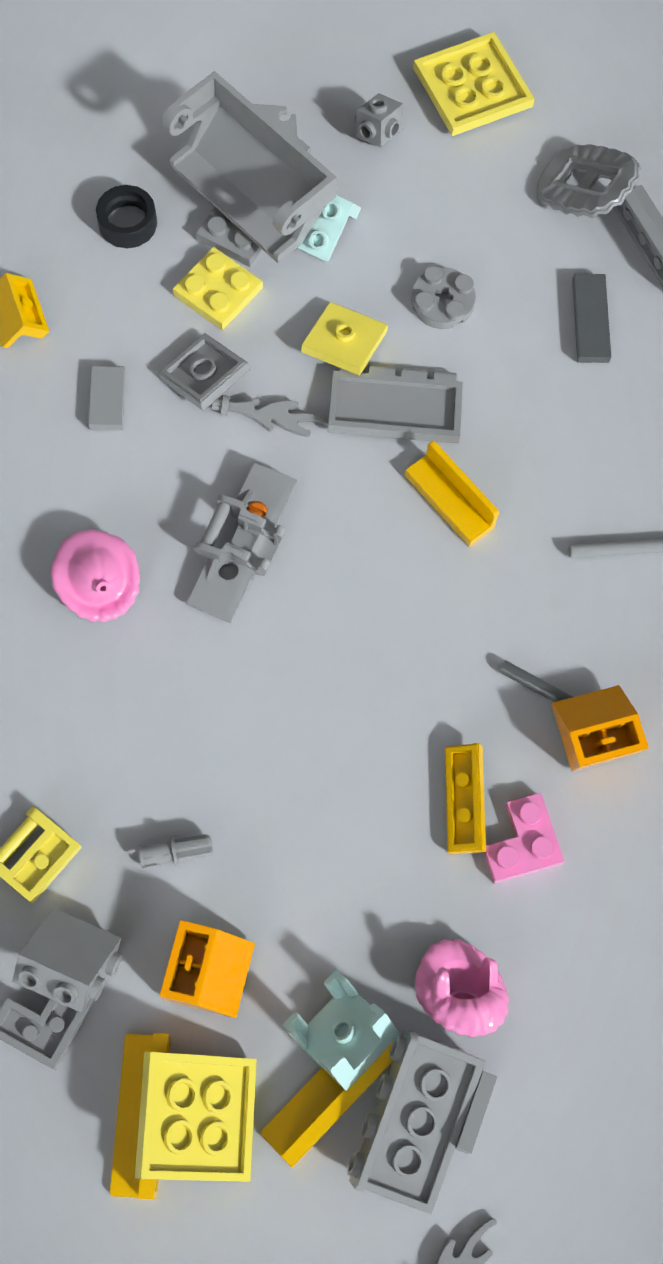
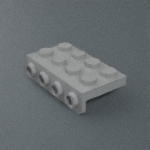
[347,1029,486,1215]

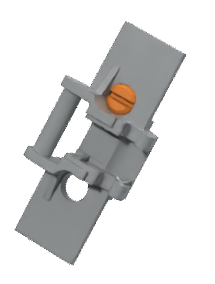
[186,462,297,623]

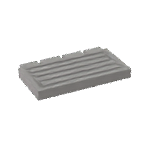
[328,366,463,444]

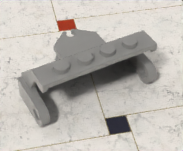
[161,71,337,263]

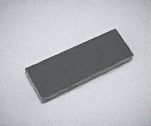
[572,274,611,363]

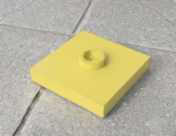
[301,302,388,376]

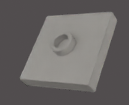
[158,333,250,410]

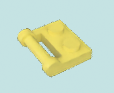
[0,806,82,904]

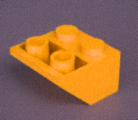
[551,685,649,772]
[159,920,255,1019]

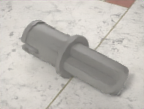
[138,834,213,869]

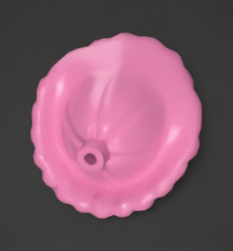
[51,529,140,622]
[415,939,509,1038]

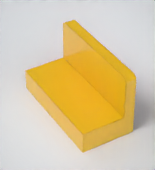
[0,273,50,348]

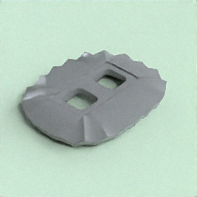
[537,144,641,218]

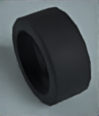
[95,185,157,249]

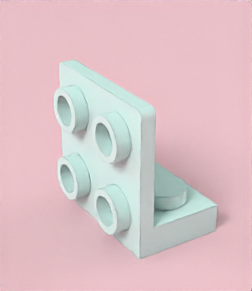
[297,195,361,262]

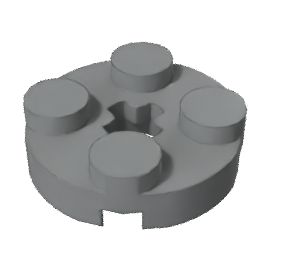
[411,266,476,329]

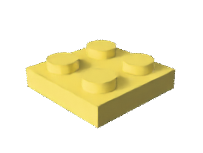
[173,247,263,331]

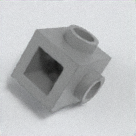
[355,93,403,148]

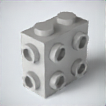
[12,908,122,1013]

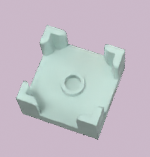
[282,969,400,1091]

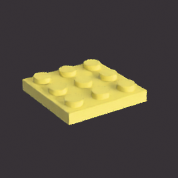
[413,32,535,136]
[135,1052,257,1182]

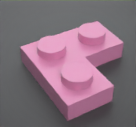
[483,793,564,883]

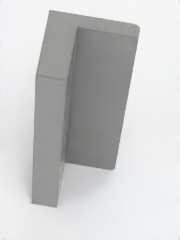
[613,185,663,287]

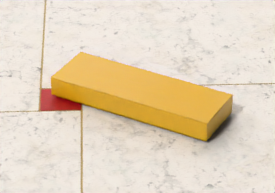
[445,743,486,855]

